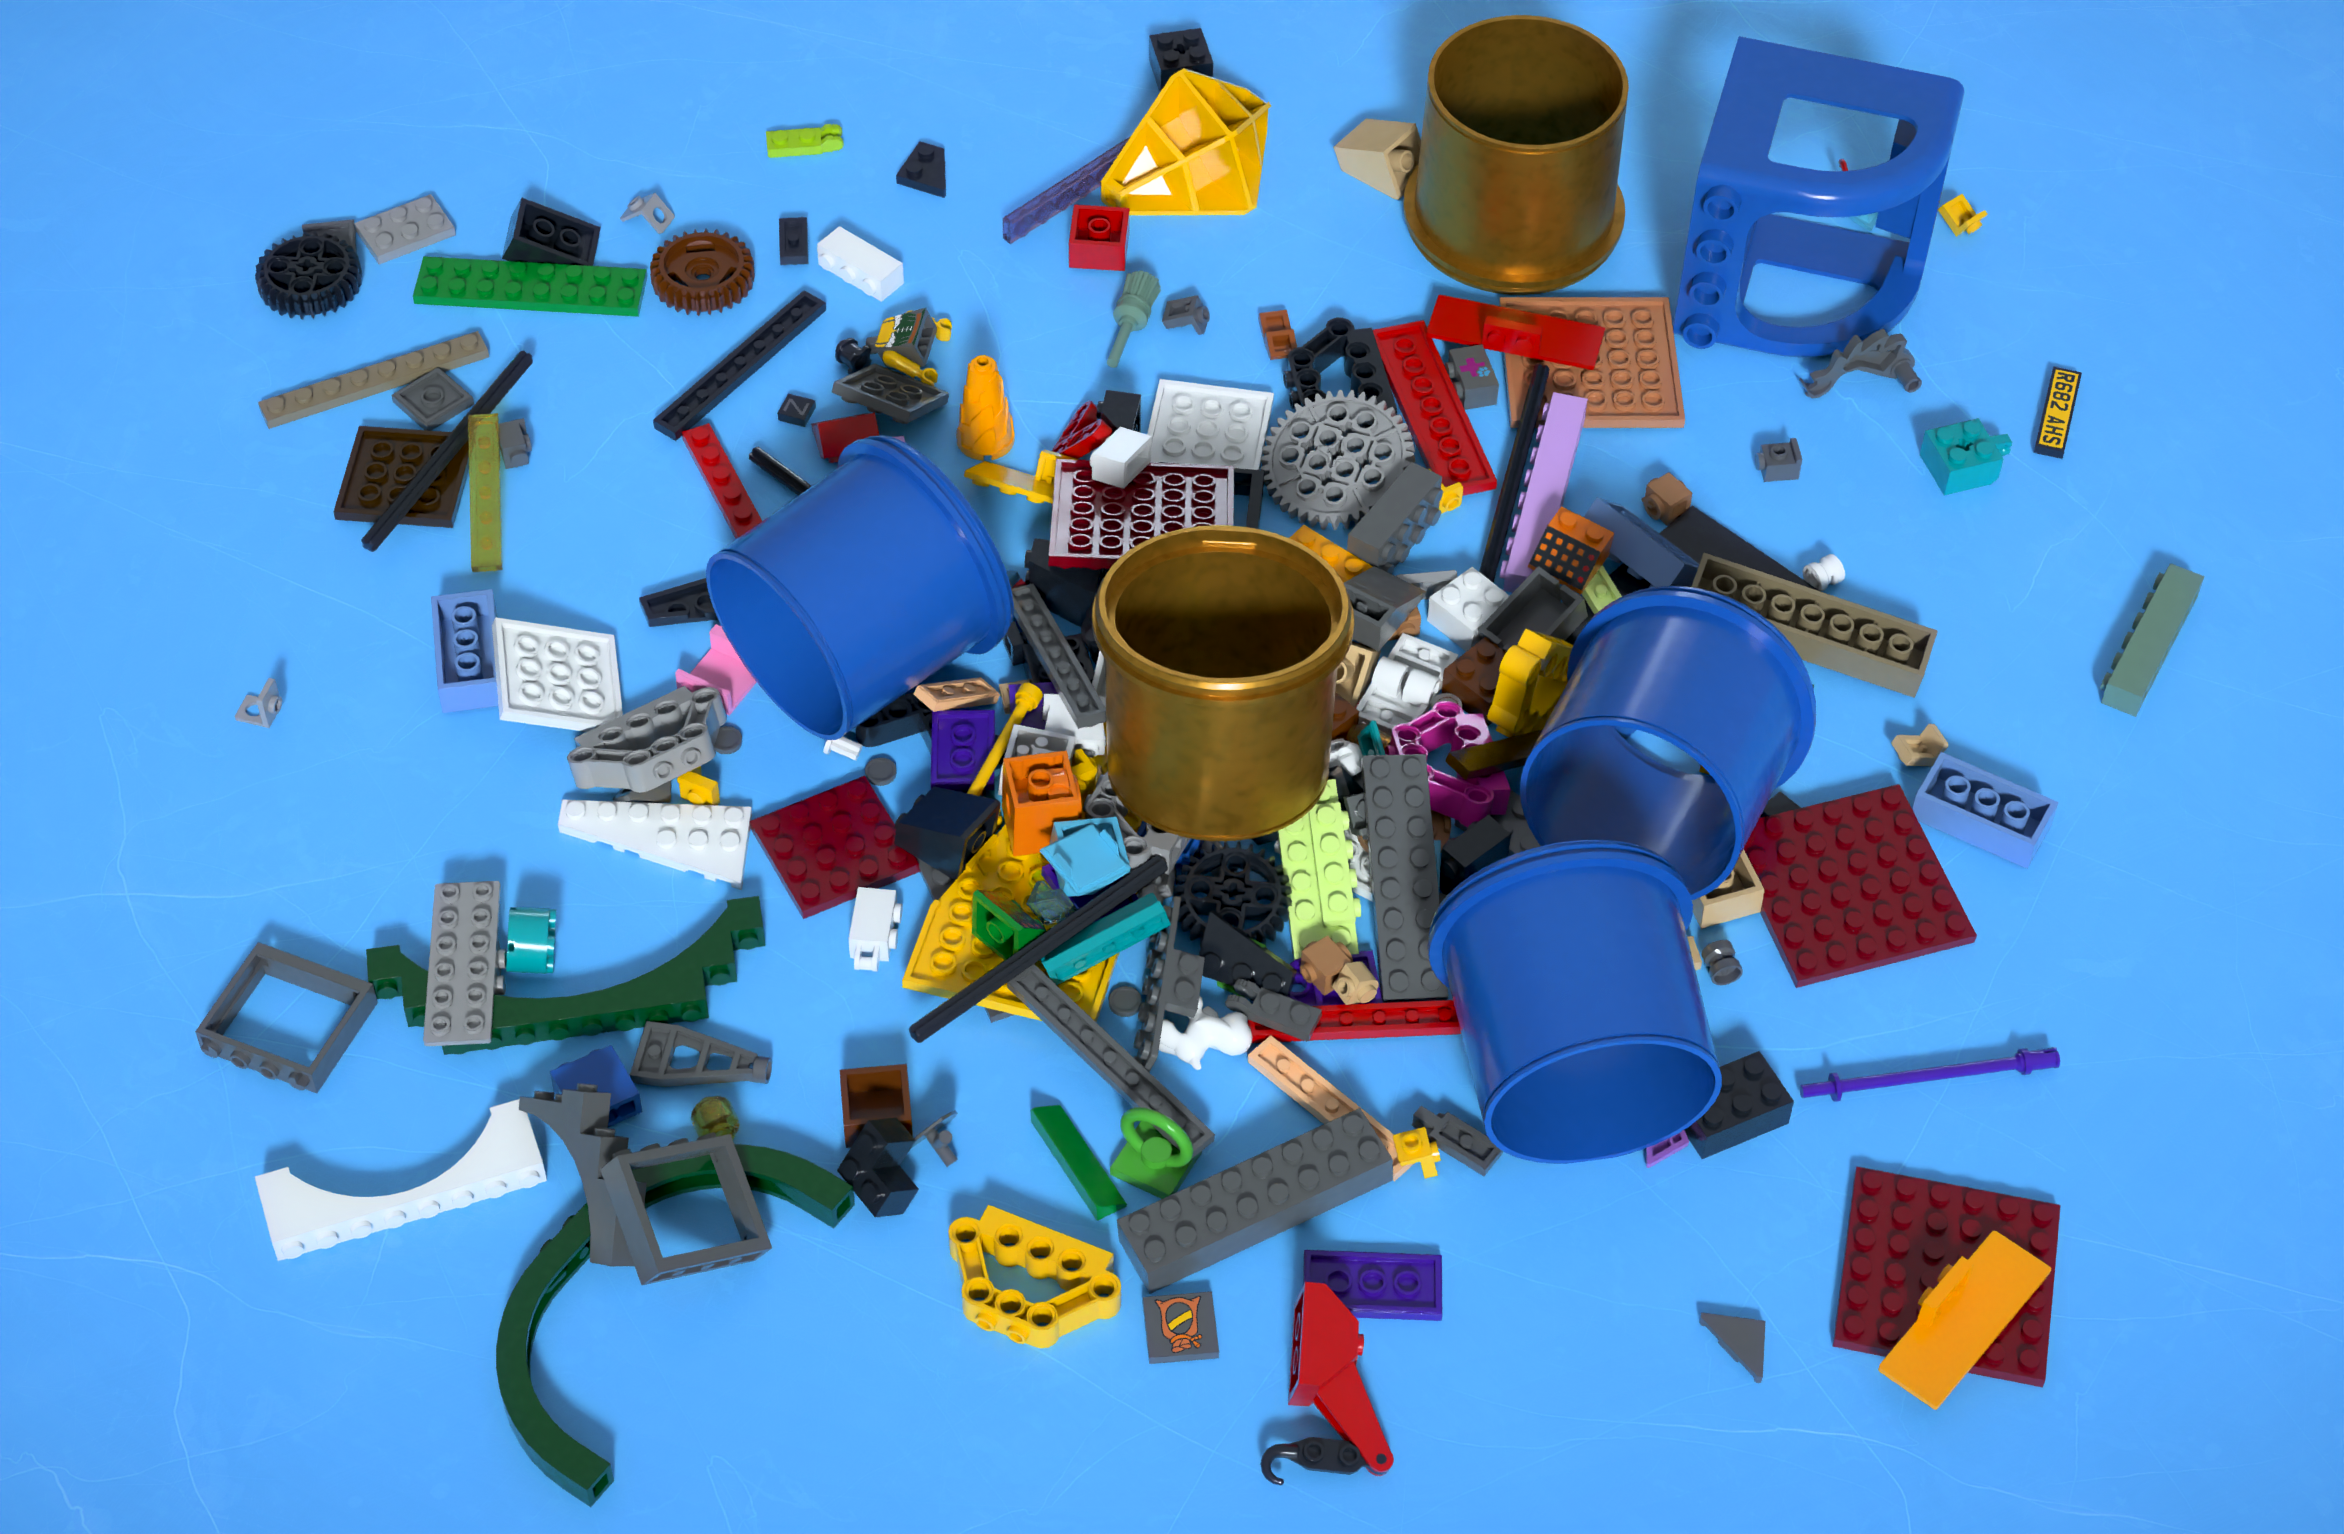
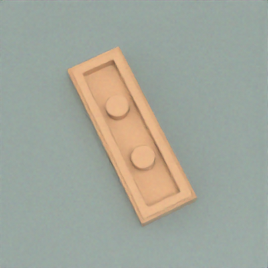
[913,677,1000,712]

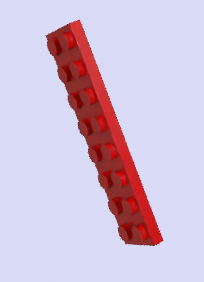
[1373,320,1497,496]

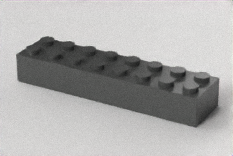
[1117,1108,1393,1294]

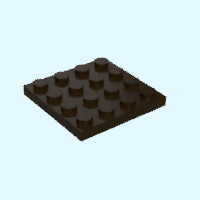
[333,426,476,528]

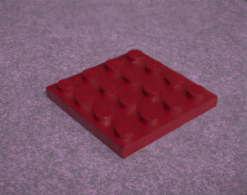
[750,775,920,919]

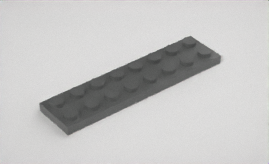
[1361,754,1448,1003]

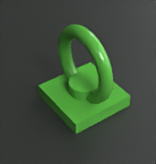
[1110,1107,1202,1199]

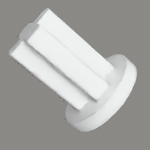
[823,736,863,761]

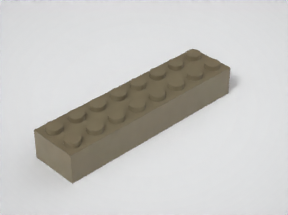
[1691,553,1938,698]

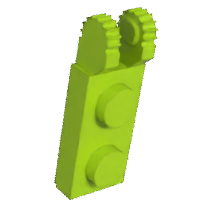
[766,124,844,158]

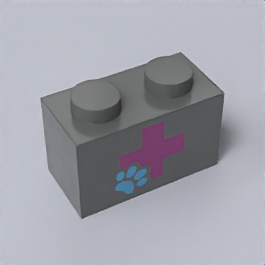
[1444,344,1499,410]

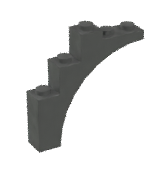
[519,1083,646,1266]

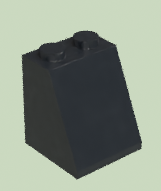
[1024,538,1106,627]
[894,786,1001,880]

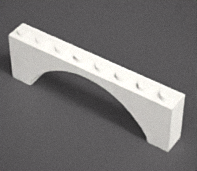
[255,1099,547,1261]

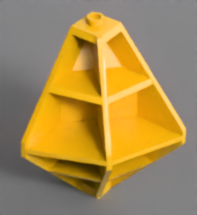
[1101,68,1271,215]

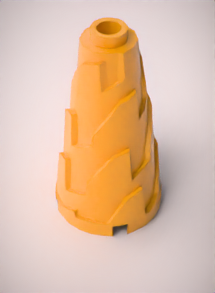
[956,355,1015,461]

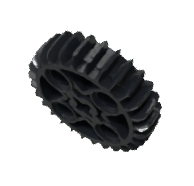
[255,232,362,320]
[1173,841,1292,947]

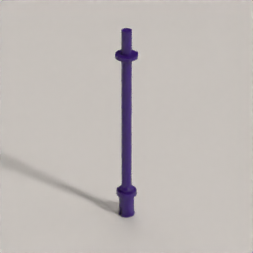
[1799,1047,2060,1102]

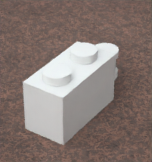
[848,887,903,972]

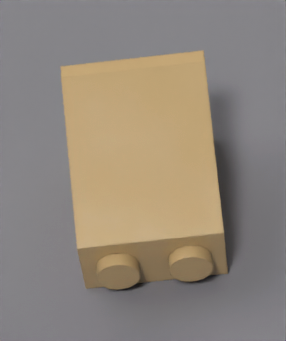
[1334,118,1421,200]

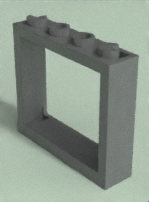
[195,942,378,1093]
[600,1133,772,1285]

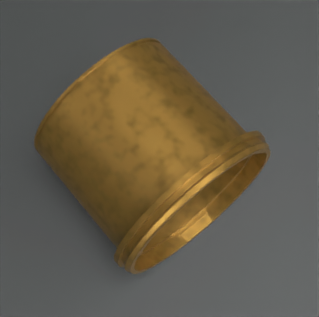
[1403,15,1629,295]
[1092,525,1354,841]

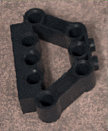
[1283,317,1397,428]

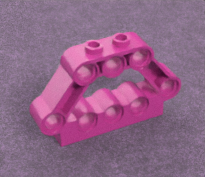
[1385,701,1511,827]

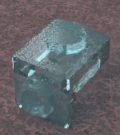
[1026,880,1078,925]

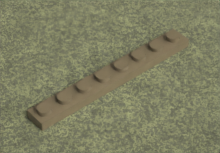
[258,331,489,429]

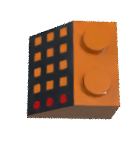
[1528,506,1615,594]

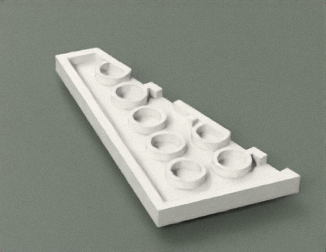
[558,799,752,890]

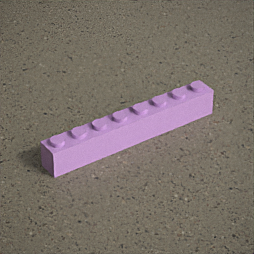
[1500,392,1588,593]

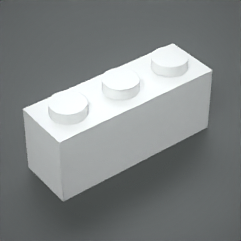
[817,226,904,302]

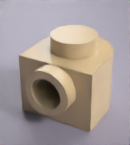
[1332,961,1379,1005]

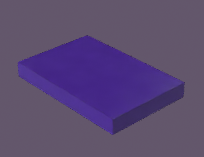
[930,710,995,791]

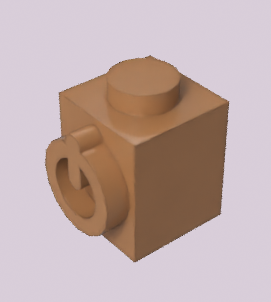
[1641,472,1693,526]
[1300,935,1353,996]

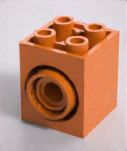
[1002,750,1082,857]

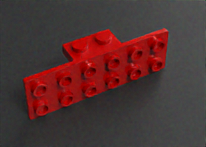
[1426,295,1605,370]

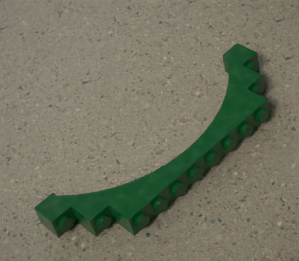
[366,896,765,1055]

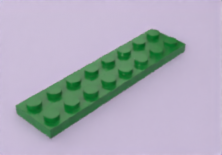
[413,256,647,317]

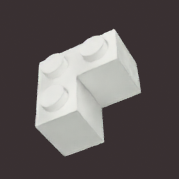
[998,724,1076,795]

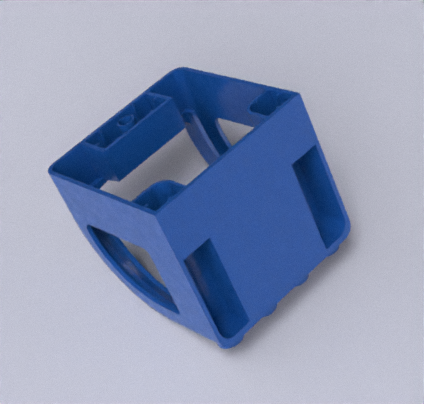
[1673,36,1965,357]

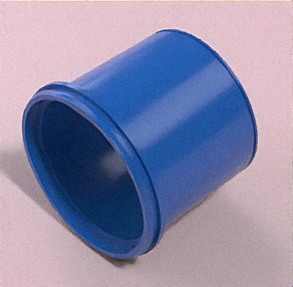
[706,435,1014,740]
[1520,586,1816,900]
[1427,840,1722,1164]

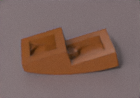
[1258,310,1297,360]

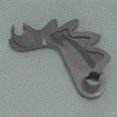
[1799,329,1922,398]

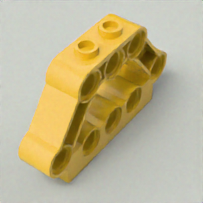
[1487,629,1573,737]
[948,1205,1121,1348]

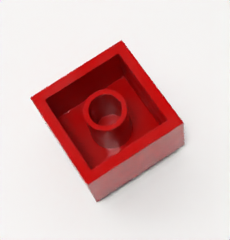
[1069,205,1130,271]

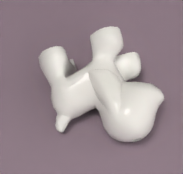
[1159,996,1253,1070]

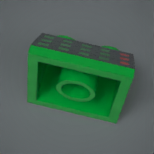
[972,890,1046,960]

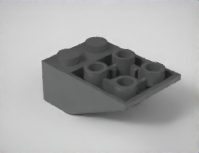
[1344,566,1426,652]

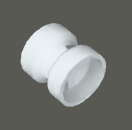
[1802,554,1845,591]

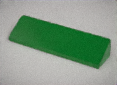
[1030,1105,1127,1221]

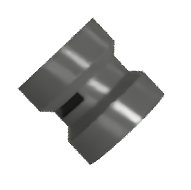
[1701,940,1743,985]

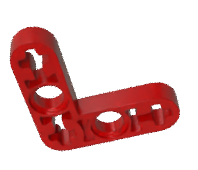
[1052,400,1112,459]

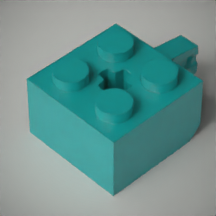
[1919,418,2012,495]

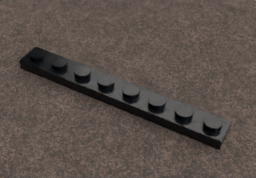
[653,291,826,441]

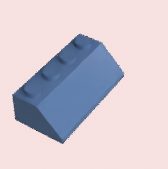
[1584,497,1699,588]

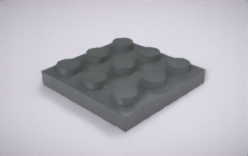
[832,363,949,424]

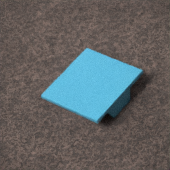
[1040,823,1131,896]

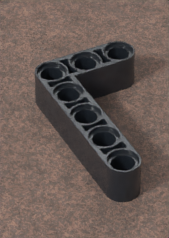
[855,692,986,797]

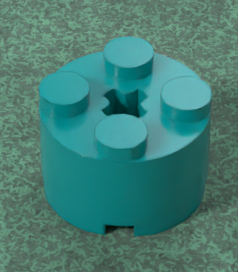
[506,907,556,974]

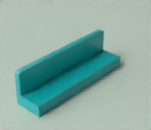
[1040,893,1171,985]

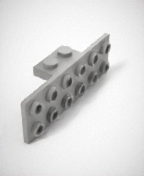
[423,881,507,1046]

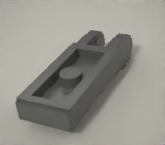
[1225,979,1322,1042]

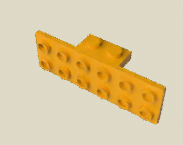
[1878,1231,2051,1410]

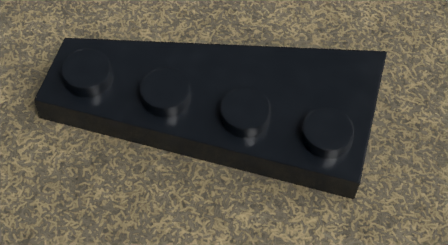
[639,578,718,627]

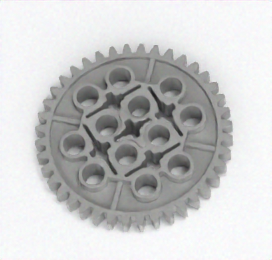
[1261,390,1415,530]

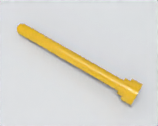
[967,683,1043,796]

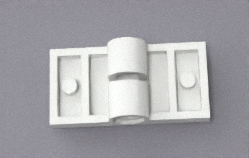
[1356,633,1458,737]

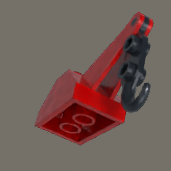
[1260,1282,1394,1486]

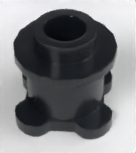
[835,338,872,375]

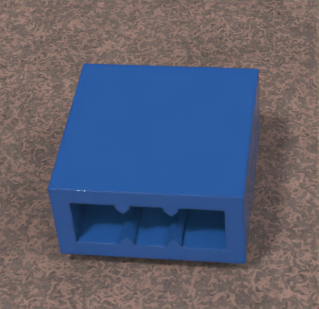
[550,1045,643,1127]

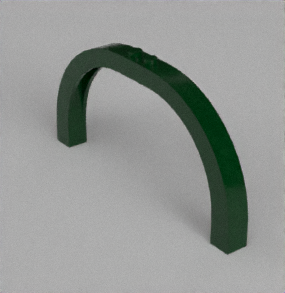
[496,1144,855,1507]

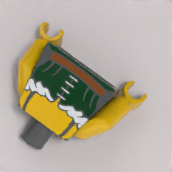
[866,308,952,387]

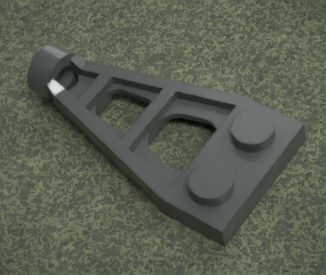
[630,1021,772,1087]

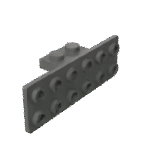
[1133,896,1205,1072]

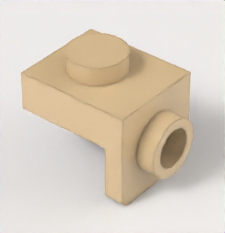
[1891,724,1948,767]

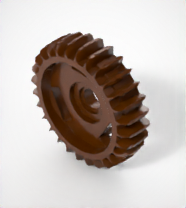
[650,228,755,316]

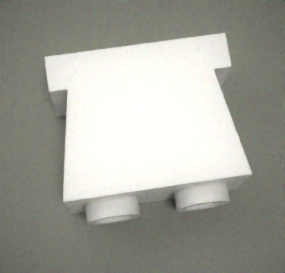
[1042,694,1106,757]

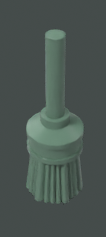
[1107,270,1161,368]

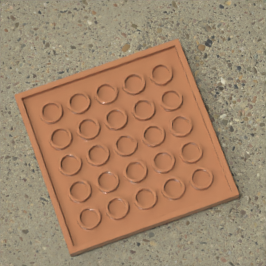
[1499,297,1685,428]

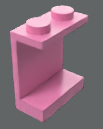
[675,624,757,716]

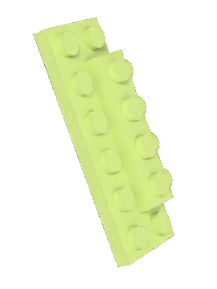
[1277,779,1361,961]

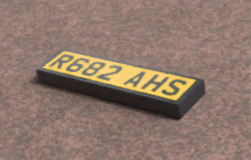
[2033,366,2082,459]

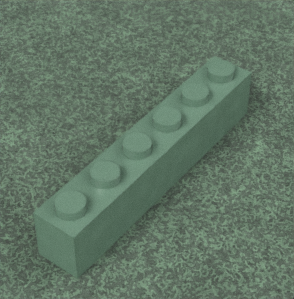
[2100,563,2205,717]

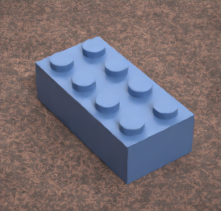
[431,589,498,713]
[1912,752,2059,869]

